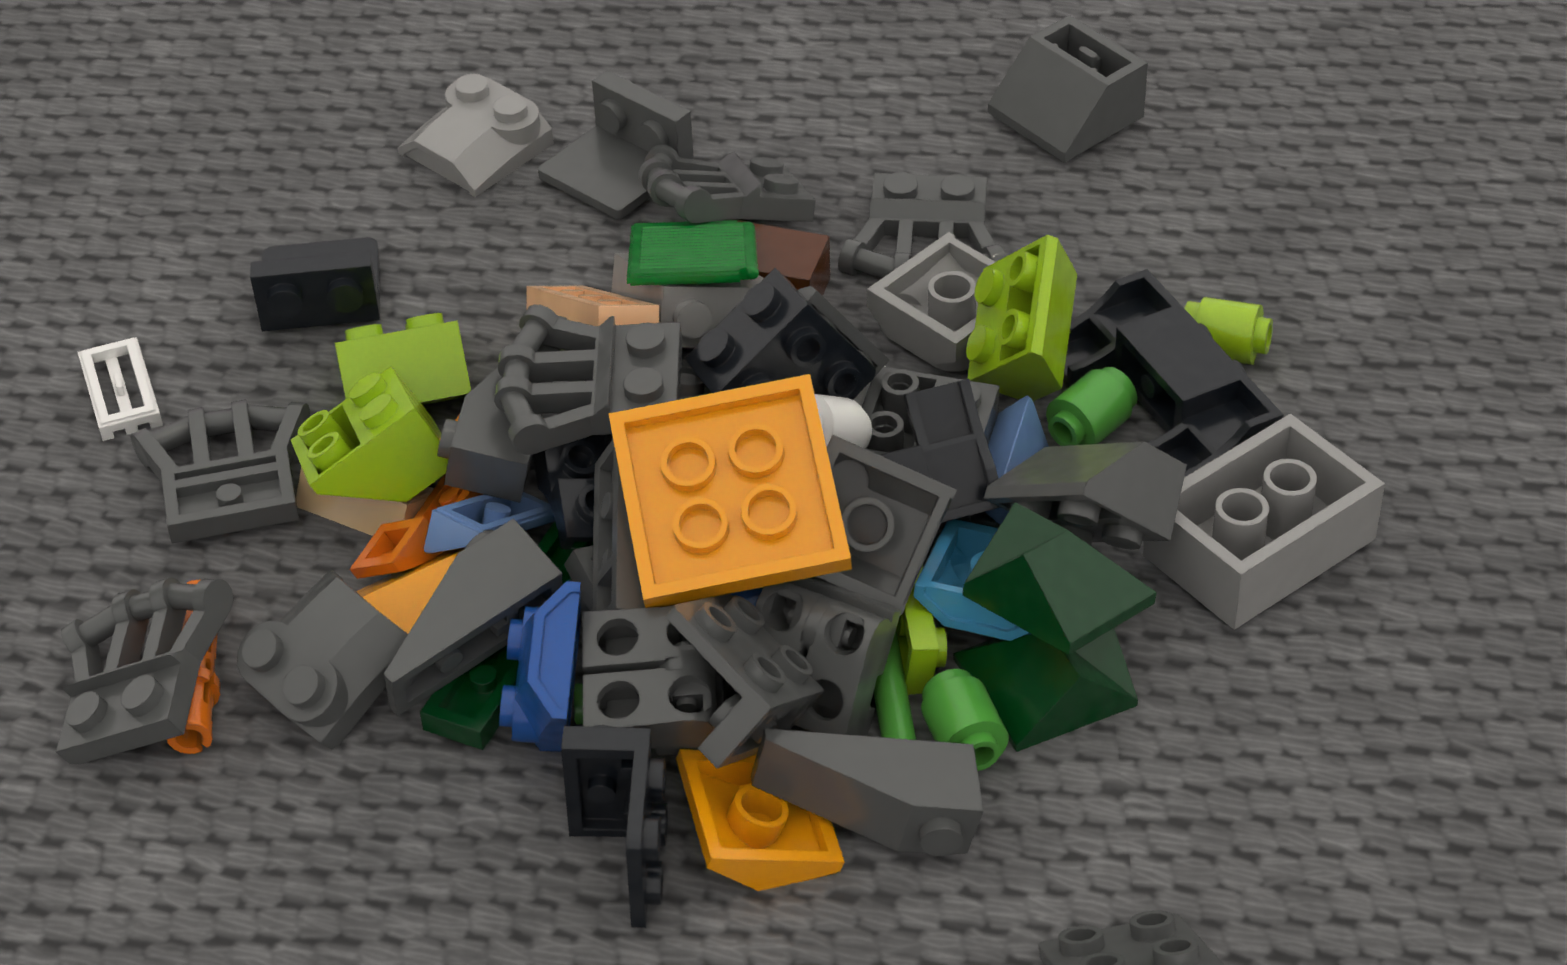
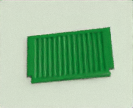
[627,220,759,286]

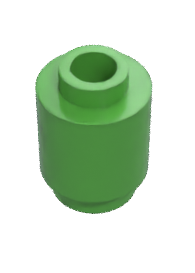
[1046,367,1137,446]
[921,669,1009,771]

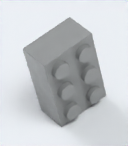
[1143,414,1385,630]

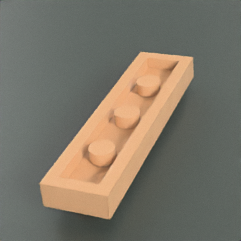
[527,286,659,326]

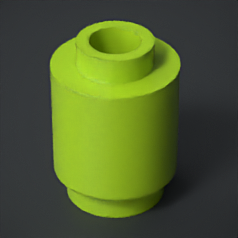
[1184,297,1273,365]

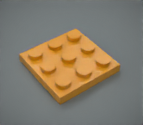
[608,374,852,608]

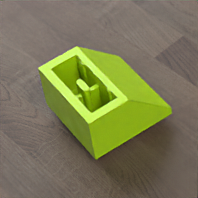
[966,234,1077,401]
[335,313,471,405]
[291,366,448,502]

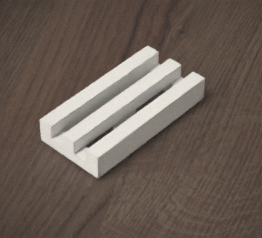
[78,337,163,441]

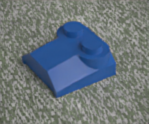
[499,581,581,752]

